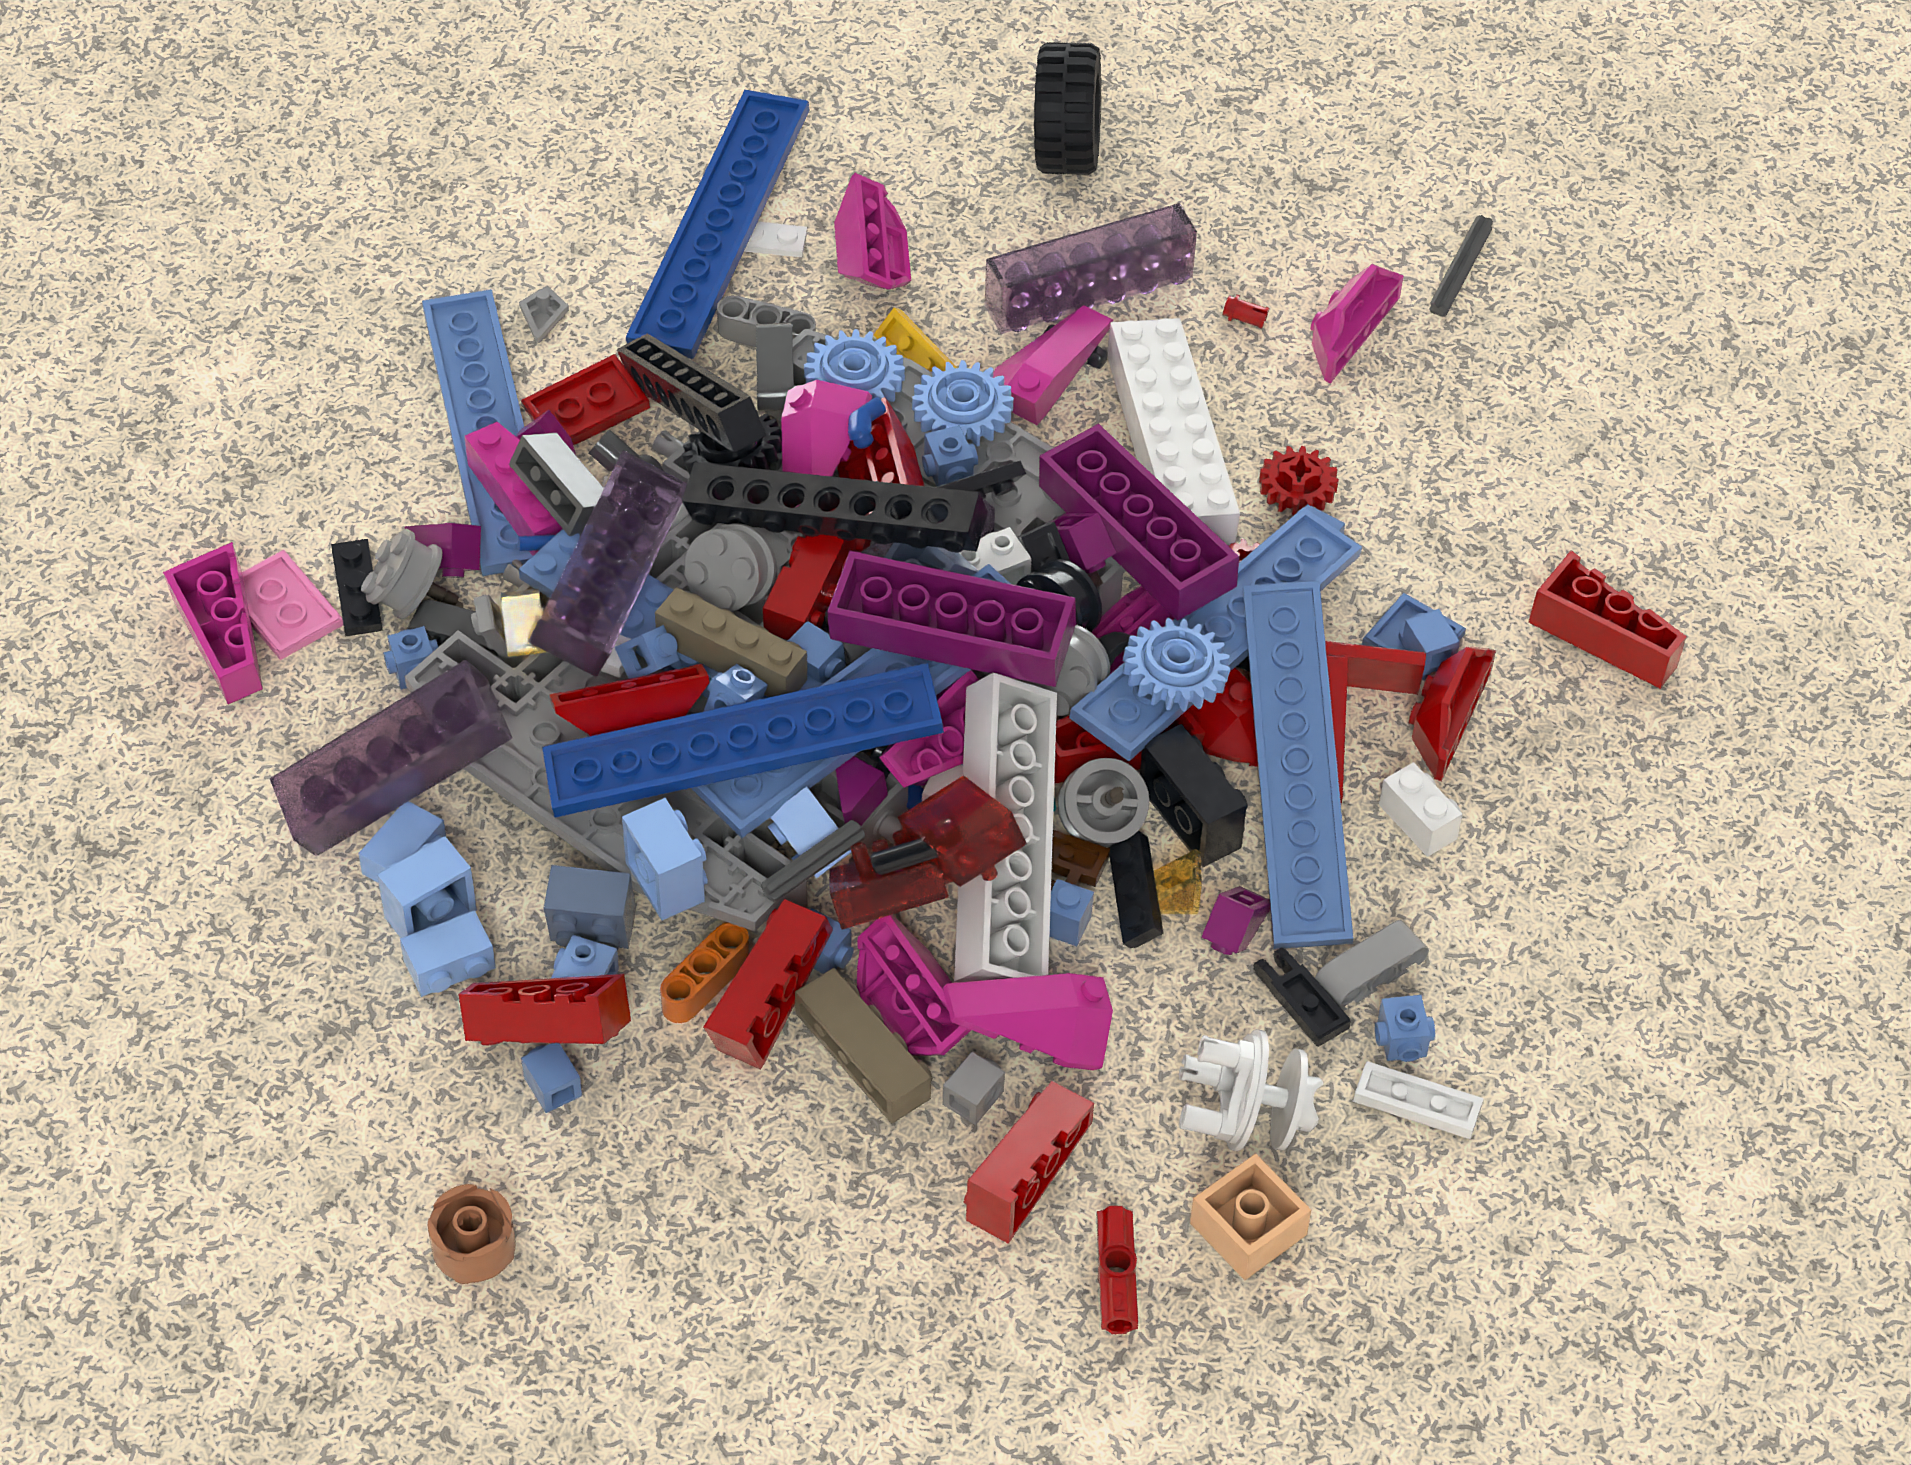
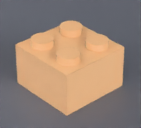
[1190,1153,1312,1280]

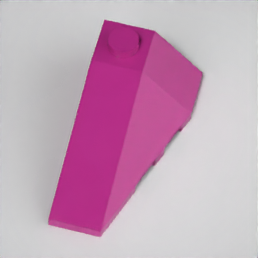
[993,305,1113,425]
[781,380,872,508]
[943,973,1113,1070]

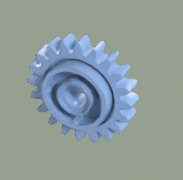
[804,329,905,402]
[912,360,1014,446]
[1123,618,1230,711]

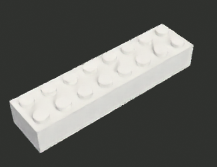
[1107,318,1240,546]
[954,672,1057,983]

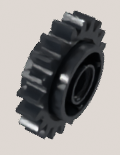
[682,410,782,475]

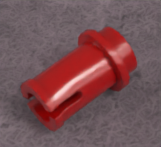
[1222,294,1269,329]

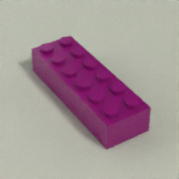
[1039,423,1239,621]
[827,551,1076,687]

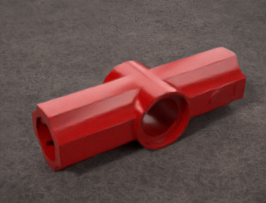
[1096,1206,1138,1334]

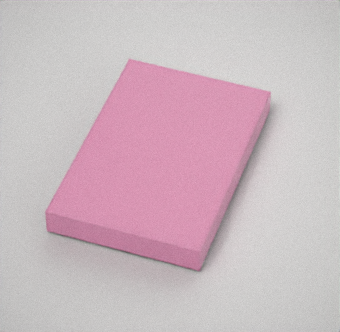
[242,550,343,660]

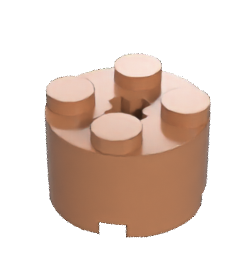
[427,1184,516,1284]

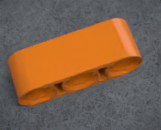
[660,922,750,1023]

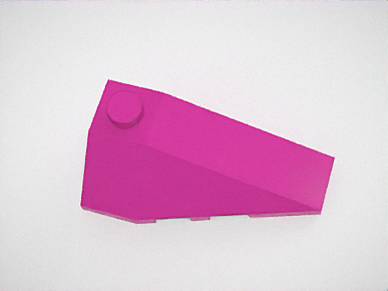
[879,670,979,788]

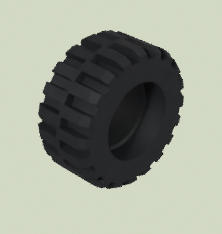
[1034,42,1102,175]

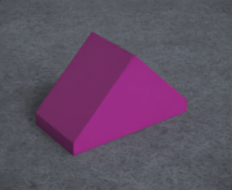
[835,756,888,826]

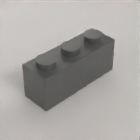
[509,433,617,536]

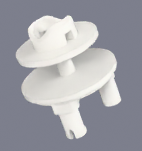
[1179,1029,1323,1152]

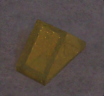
[501,589,546,657]
[1154,849,1202,914]

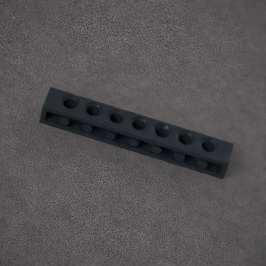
[616,333,767,453]
[682,462,988,553]

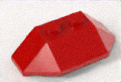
[837,397,924,514]
[1408,647,1496,782]
[549,664,710,736]
[1188,668,1258,767]

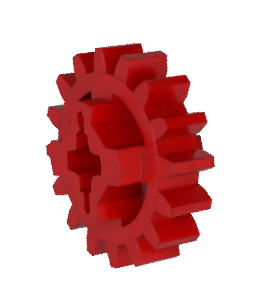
[1259,446,1339,516]

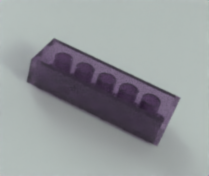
[985,203,1197,334]
[527,450,687,677]
[269,660,513,856]

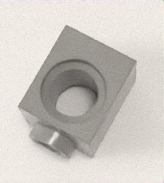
[942,1051,1005,1125]

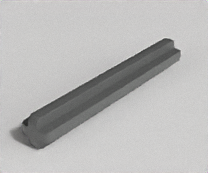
[1429,215,1493,317]

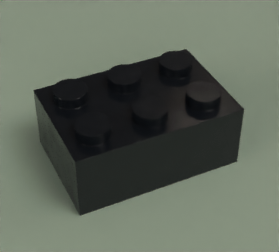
[1140,724,1248,868]

